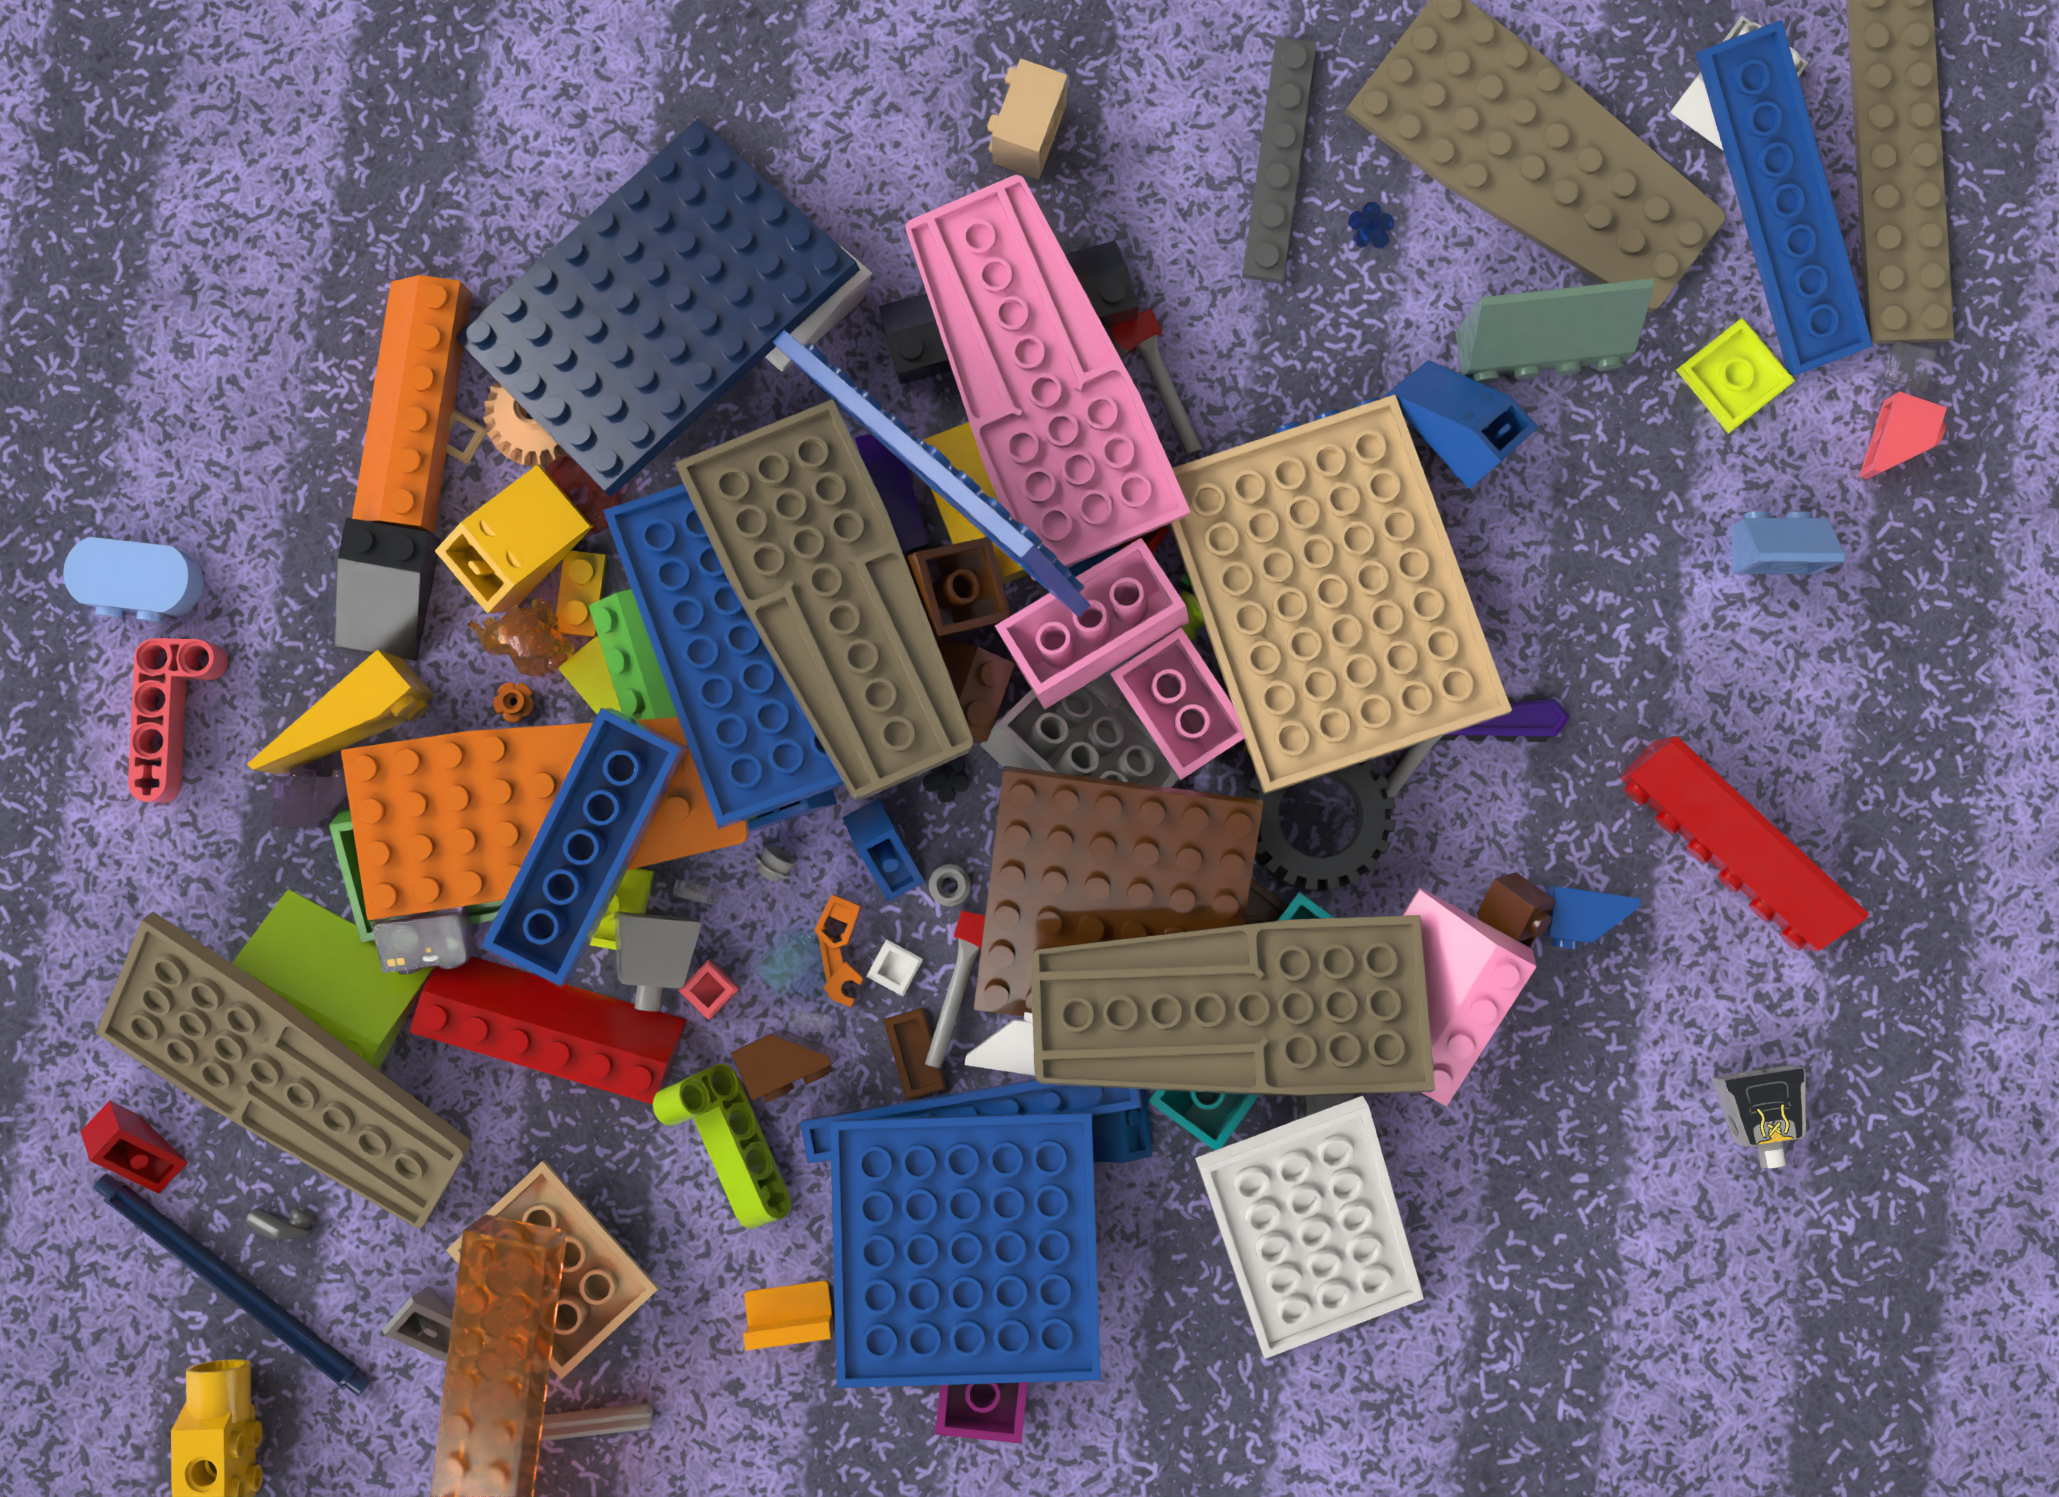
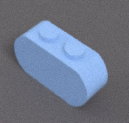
[63,537,203,623]

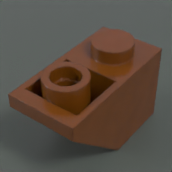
[1477,872,1556,948]

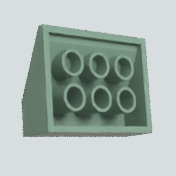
[1456,279,1654,384]

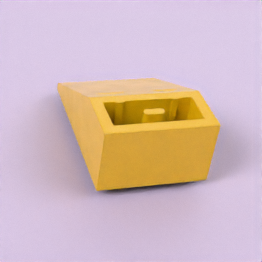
[435,464,593,614]

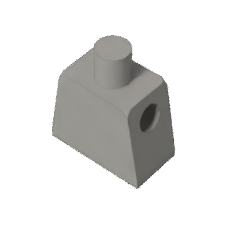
[614,911,701,1011]

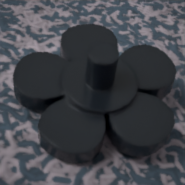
[923,757,970,803]

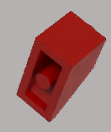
[80,1100,188,1194]

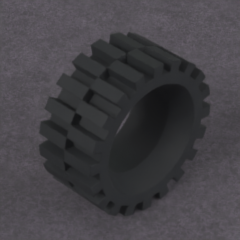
[1244,760,1396,890]

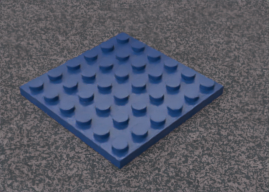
[830,1111,1101,1388]

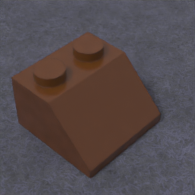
[905,537,1011,640]
[936,638,1015,743]

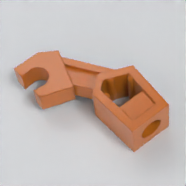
[814,894,864,1008]

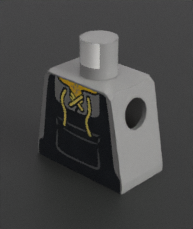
[1712,1065,1806,1168]

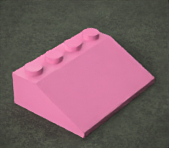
[1402,888,1537,1107]

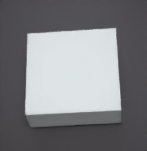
[866,939,923,996]

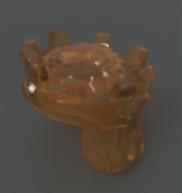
[467,598,574,676]

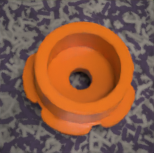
[493,682,535,723]

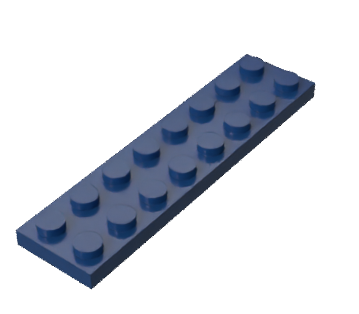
[1695,20,1873,376]

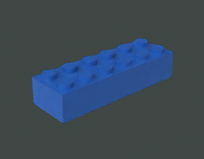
[481,708,689,986]

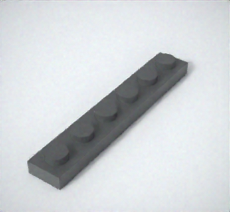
[1242,37,1317,284]

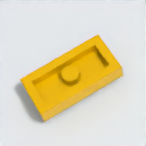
[554,551,608,638]

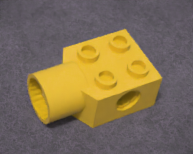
[171,1359,263,1497]

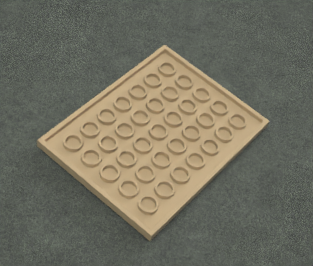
[1170,395,1512,794]

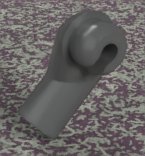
[246,1208,314,1241]

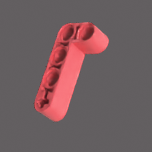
[128,638,228,804]

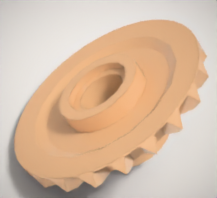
[483,382,570,467]

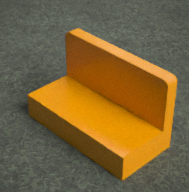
[743,1280,834,1351]

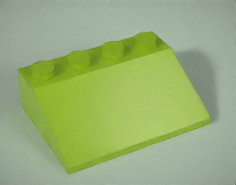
[232,889,435,1070]

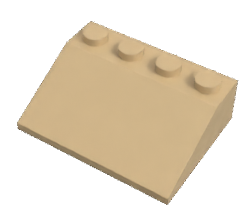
[446,1160,659,1379]

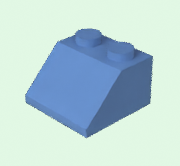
[1731,511,1845,574]

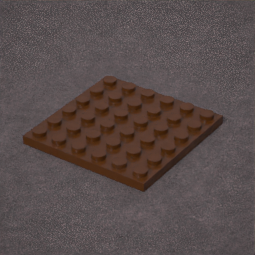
[974,766,1263,1017]

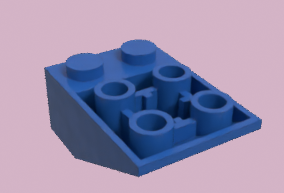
[1385,360,1539,489]

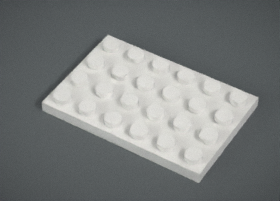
[1195,1096,1424,1359]

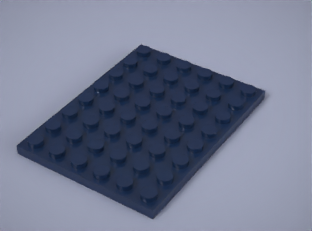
[456,119,860,498]

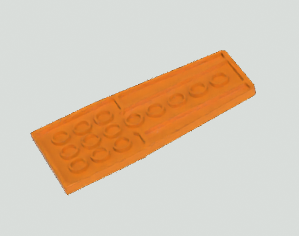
[341,717,749,920]

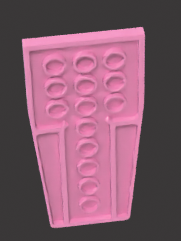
[906,175,1191,582]

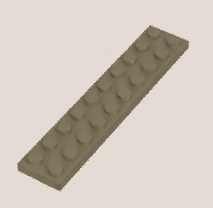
[1846,0,1954,344]

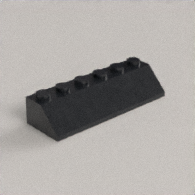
[878,240,1139,385]

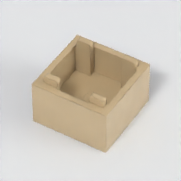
[987,58,1068,180]

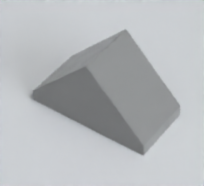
[382,1286,476,1363]

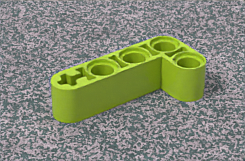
[653,1063,791,1229]

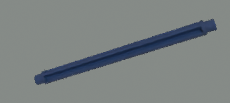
[93,1173,371,1397]

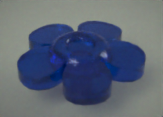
[1348,202,1394,249]

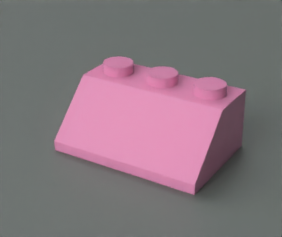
[1110,627,1244,780]

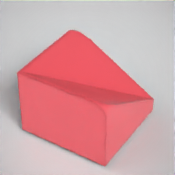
[678,959,741,1020]

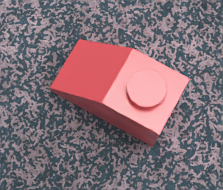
[1859,391,1947,480]

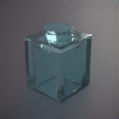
[752,930,821,998]

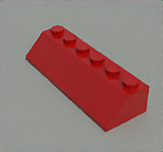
[1619,736,1870,951]
[409,949,687,1105]

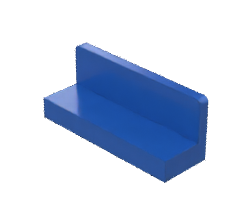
[1092,1089,1153,1163]

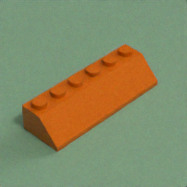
[352,275,472,534]

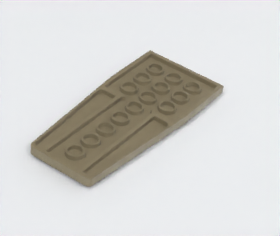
[1345,0,1726,312]
[675,399,973,800]
[96,912,471,1228]
[1030,915,1435,1097]

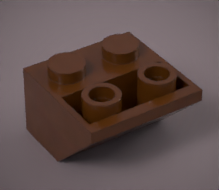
[731,1029,839,1103]

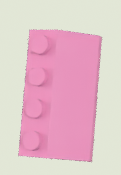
[995,538,1189,710]

